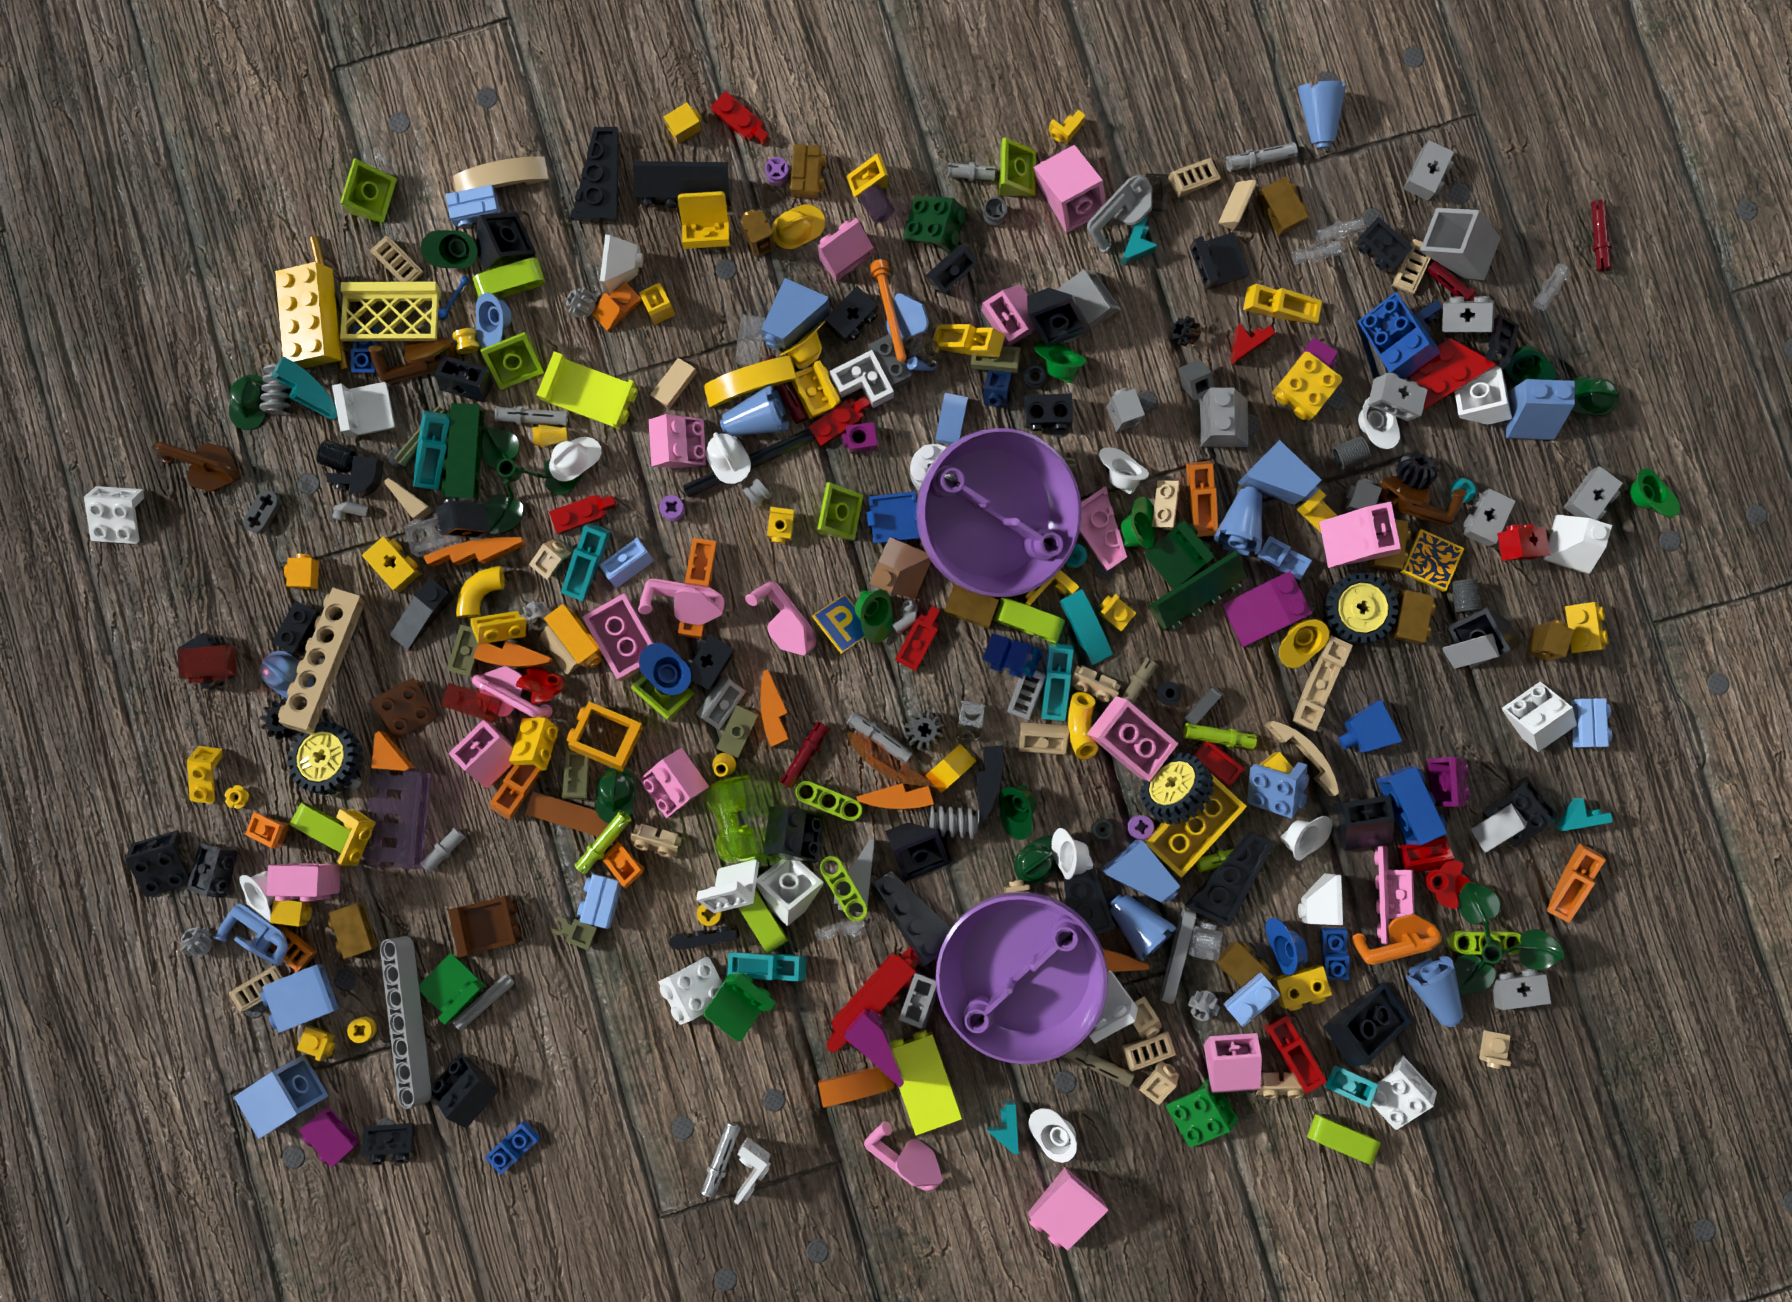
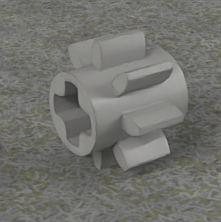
[566,288,595,318]
[520,601,551,631]
[180,927,212,957]
[1188,991,1220,1021]

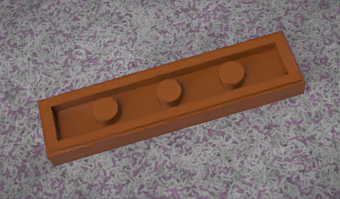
[525,791,621,842]

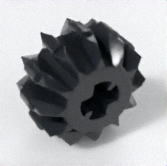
[1396,451,1439,490]
[260,699,300,740]

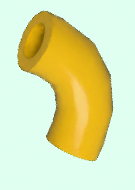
[456,566,505,618]
[1068,692,1098,760]

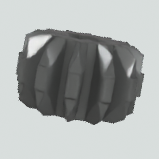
[905,710,945,751]

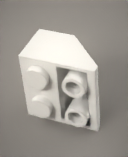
[1502,682,1577,752]

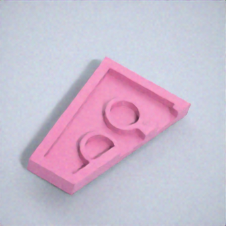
[1079,486,1127,571]

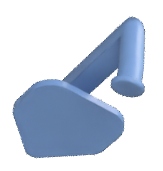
[886,293,936,371]
[213,904,288,966]

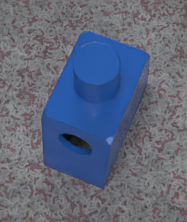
[1338,700,1402,753]

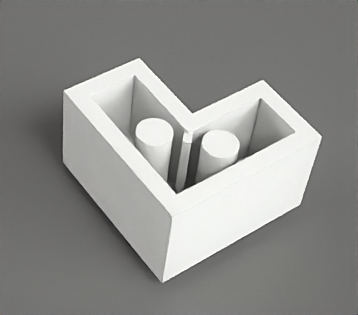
[830,350,894,408]

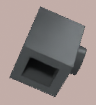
[1178,359,1215,400]
[1344,479,1382,512]

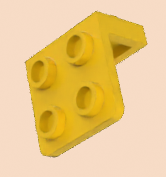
[678,191,730,249]
[1272,352,1342,421]

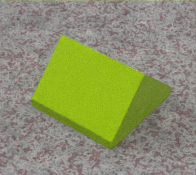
[999,137,1036,197]
[340,158,397,223]
[481,332,544,390]
[818,482,864,541]
[631,676,695,721]

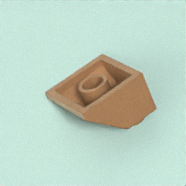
[869,537,931,599]

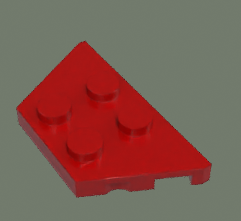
[1409,338,1496,412]

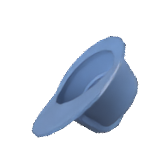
[476,293,512,348]
[260,651,314,699]

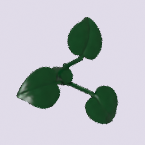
[482,427,584,534]
[1454,882,1565,995]

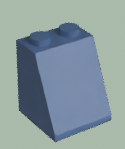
[761,278,830,351]
[1506,379,1575,440]
[1237,440,1321,505]
[1100,840,1180,902]
[260,964,339,1033]
[234,1055,328,1139]

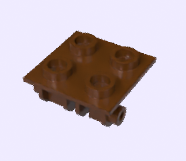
[370,677,438,739]

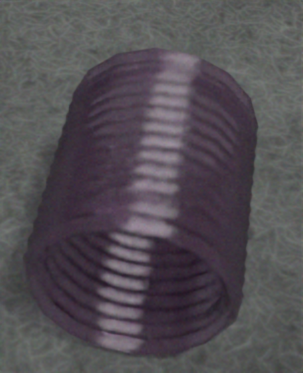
[859,184,895,224]

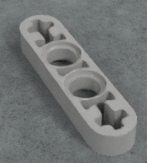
[1160,909,1196,1004]

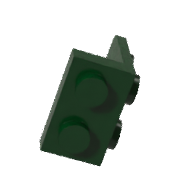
[903,196,966,253]
[1145,520,1215,589]

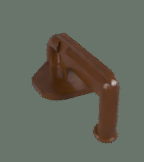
[368,337,456,384]
[155,442,240,492]
[1379,476,1467,526]

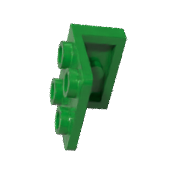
[703,973,776,1041]

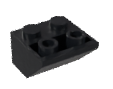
[1335,796,1395,851]
[763,805,824,863]
[431,1053,499,1129]

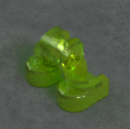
[705,774,768,863]

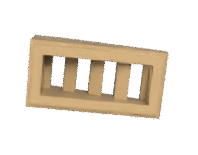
[1168,158,1221,198]
[371,235,424,282]
[1392,239,1431,295]
[385,478,433,522]
[229,965,284,1013]
[1122,1031,1176,1071]

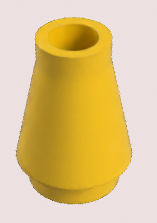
[532,424,567,448]
[712,753,736,777]

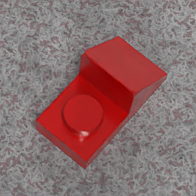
[1230,324,1276,364]

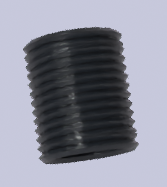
[316,439,356,474]

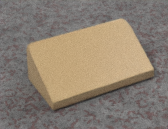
[1219,180,1257,230]
[650,358,697,409]
[539,625,580,675]
[1019,722,1069,755]

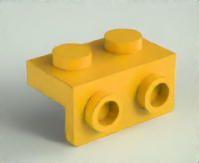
[791,360,840,419]
[1565,602,1609,653]
[471,611,527,645]
[509,717,558,770]

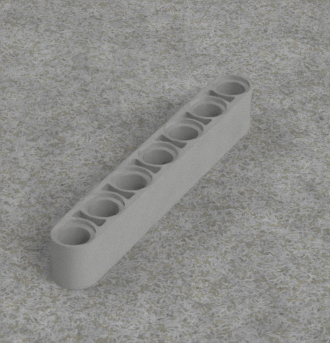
[380,936,432,1109]

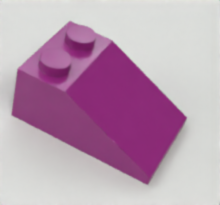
[1221,571,1312,647]
[1428,757,1470,806]
[844,1008,904,1088]

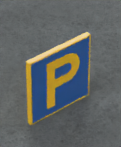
[812,594,865,654]

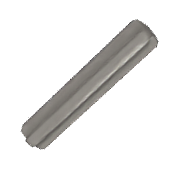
[453,974,514,1030]

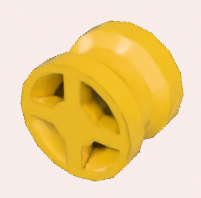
[452,328,480,354]
[697,904,723,926]
[347,1016,377,1043]

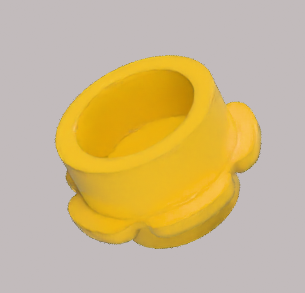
[225,785,249,809]

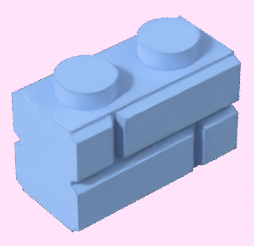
[446,184,501,229]
[1571,698,1612,748]
[577,873,622,929]
[1224,972,1280,1027]

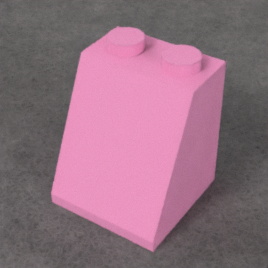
[1034,145,1106,233]
[1028,1167,1108,1251]

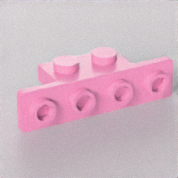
[1374,846,1415,944]

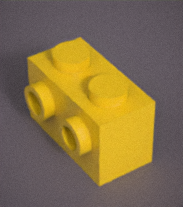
[1272,964,1332,1011]

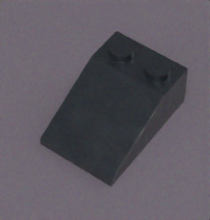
[1323,982,1411,1067]

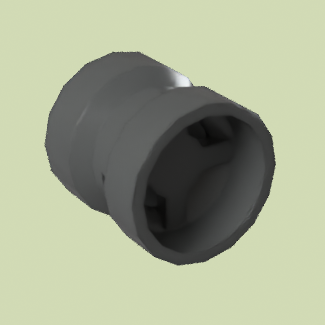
[983,197,1007,227]

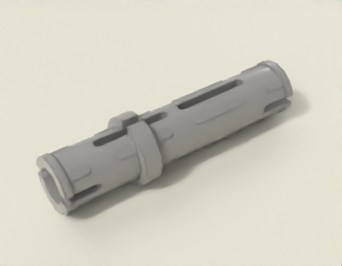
[1226,142,1298,171]
[495,406,568,426]
[846,711,913,764]
[700,1122,741,1198]

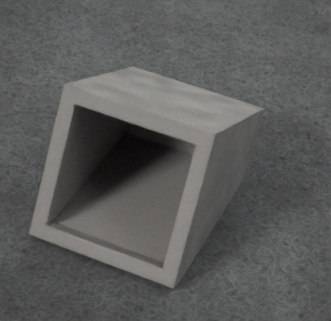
[1420,208,1501,280]
[1057,269,1121,343]
[1200,388,1248,447]

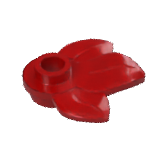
[516,667,564,705]
[1425,861,1471,909]

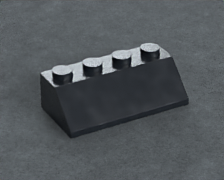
[633,161,732,208]

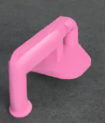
[638,579,725,625]
[745,581,816,655]
[472,666,553,718]
[864,1121,943,1191]

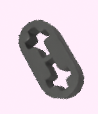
[244,490,281,534]
[1184,685,1223,724]

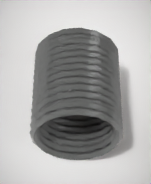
[1332,436,1371,471]
[1452,579,1481,613]

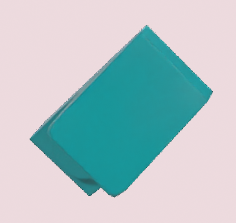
[1120,216,1157,265]
[1556,798,1613,831]
[1325,1065,1380,1108]
[987,1100,1019,1154]

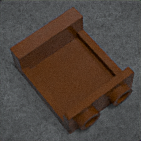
[448,895,522,958]

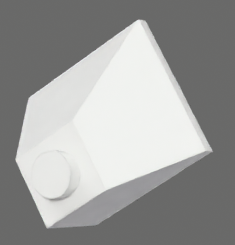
[600,234,643,295]
[1455,365,1513,425]
[1543,515,1612,574]
[756,859,824,926]
[1298,873,1343,925]

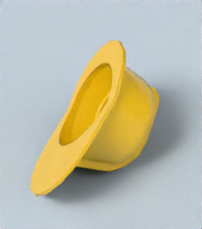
[772,204,825,249]
[780,321,825,369]
[1279,619,1329,668]

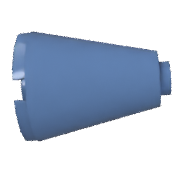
[1298,81,1346,149]
[720,385,789,436]
[1214,487,1262,555]
[1110,894,1177,962]
[1406,956,1463,1027]

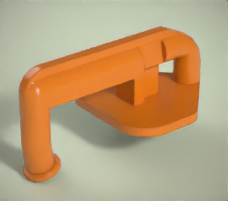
[1352,914,1442,965]

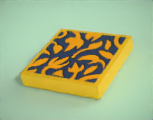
[1400,529,1464,592]

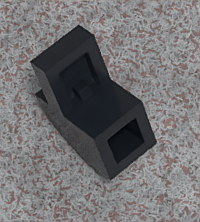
[327,456,384,498]

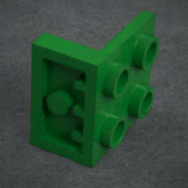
[419,953,486,1025]
[1166,1079,1238,1148]

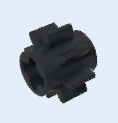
[1172,316,1201,347]

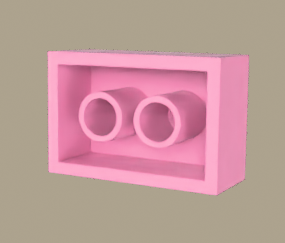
[582,593,654,681]
[1087,696,1178,782]
[267,863,341,901]

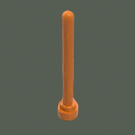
[869,259,906,362]

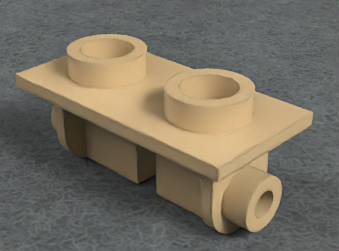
[1152,481,1180,531]
[1070,665,1121,703]
[631,823,682,857]
[1256,1072,1305,1099]

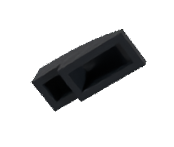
[975,745,1003,820]

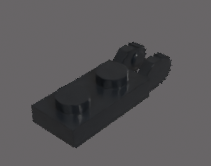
[1486,314,1519,369]
[669,925,739,950]

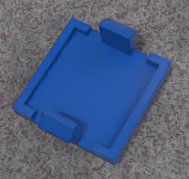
[867,491,920,544]

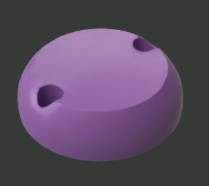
[916,428,1081,597]
[936,891,1108,1064]

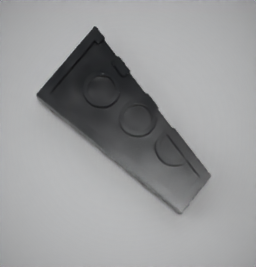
[570,127,619,221]
[1185,831,1274,927]
[1063,837,1116,940]
[870,871,951,967]

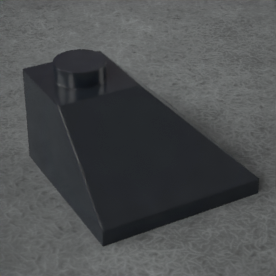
[476,212,536,271]
[1027,288,1091,347]
[1447,607,1521,669]
[885,822,949,882]

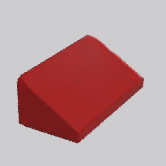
[1399,837,1454,873]

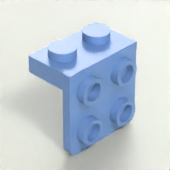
[1247,762,1309,819]

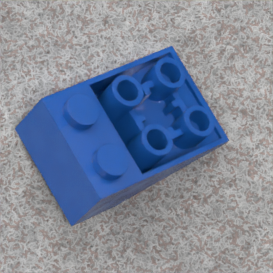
[1358,292,1441,380]

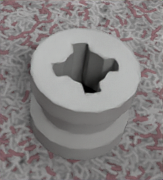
[742,479,772,509]

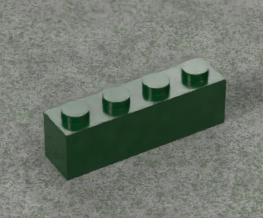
[442,403,485,502]

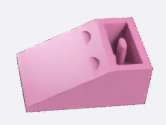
[1319,502,1401,568]

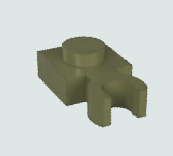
[551,916,598,950]

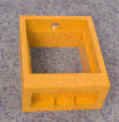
[544,604,603,668]
[567,701,643,772]

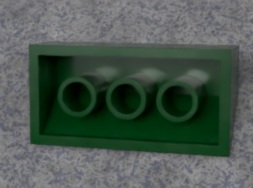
[1148,551,1247,631]

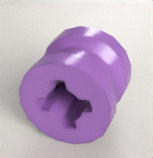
[765,157,789,186]
[659,495,685,522]
[1127,815,1154,839]

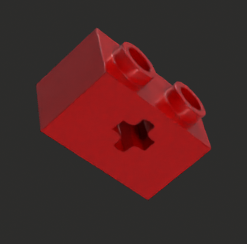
[1497,524,1550,561]

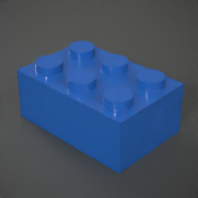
[1376,766,1447,845]

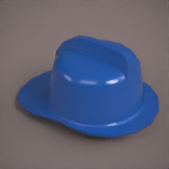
[639,643,691,695]
[1265,918,1308,975]

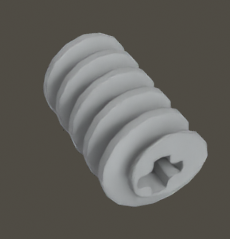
[259,364,292,415]
[929,805,979,840]

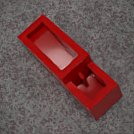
[1263,1014,1327,1094]

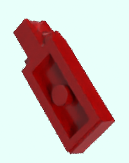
[710,91,769,146]
[808,396,871,447]
[549,495,617,535]
[895,606,940,672]

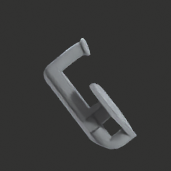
[1087,175,1152,252]

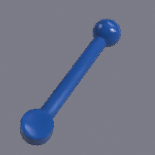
[438,276,470,319]

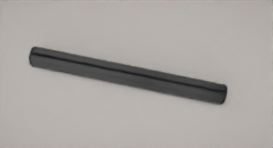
[683,428,814,497]

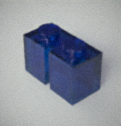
[982,633,1042,679]

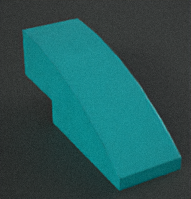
[271,356,338,420]
[413,410,450,490]
[561,523,611,601]
[1059,589,1113,666]
[1041,643,1074,721]
[727,952,807,981]

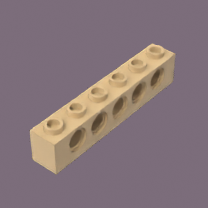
[278,588,365,735]

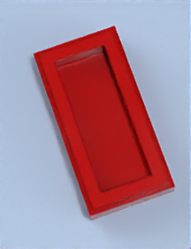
[1192,741,1245,787]

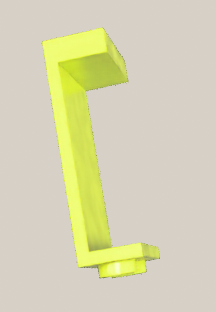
[537,352,638,430]
[890,1030,962,1135]

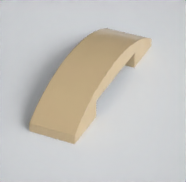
[453,157,549,192]
[1293,635,1353,731]
[1265,721,1339,796]

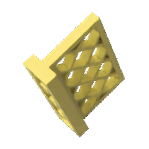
[340,282,442,341]

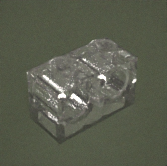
[404,513,463,557]
[1187,921,1223,961]

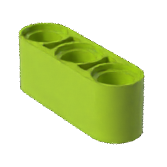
[473,258,545,299]
[993,597,1065,643]
[795,781,862,821]
[289,802,351,853]
[820,856,867,921]
[738,887,789,954]
[1447,931,1521,955]
[1306,1114,1382,1165]

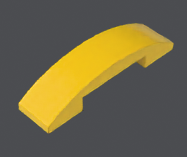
[703,355,797,408]

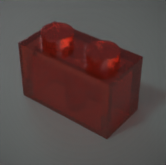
[177,645,237,684]
[441,683,502,722]

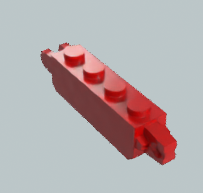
[826,947,920,1053]

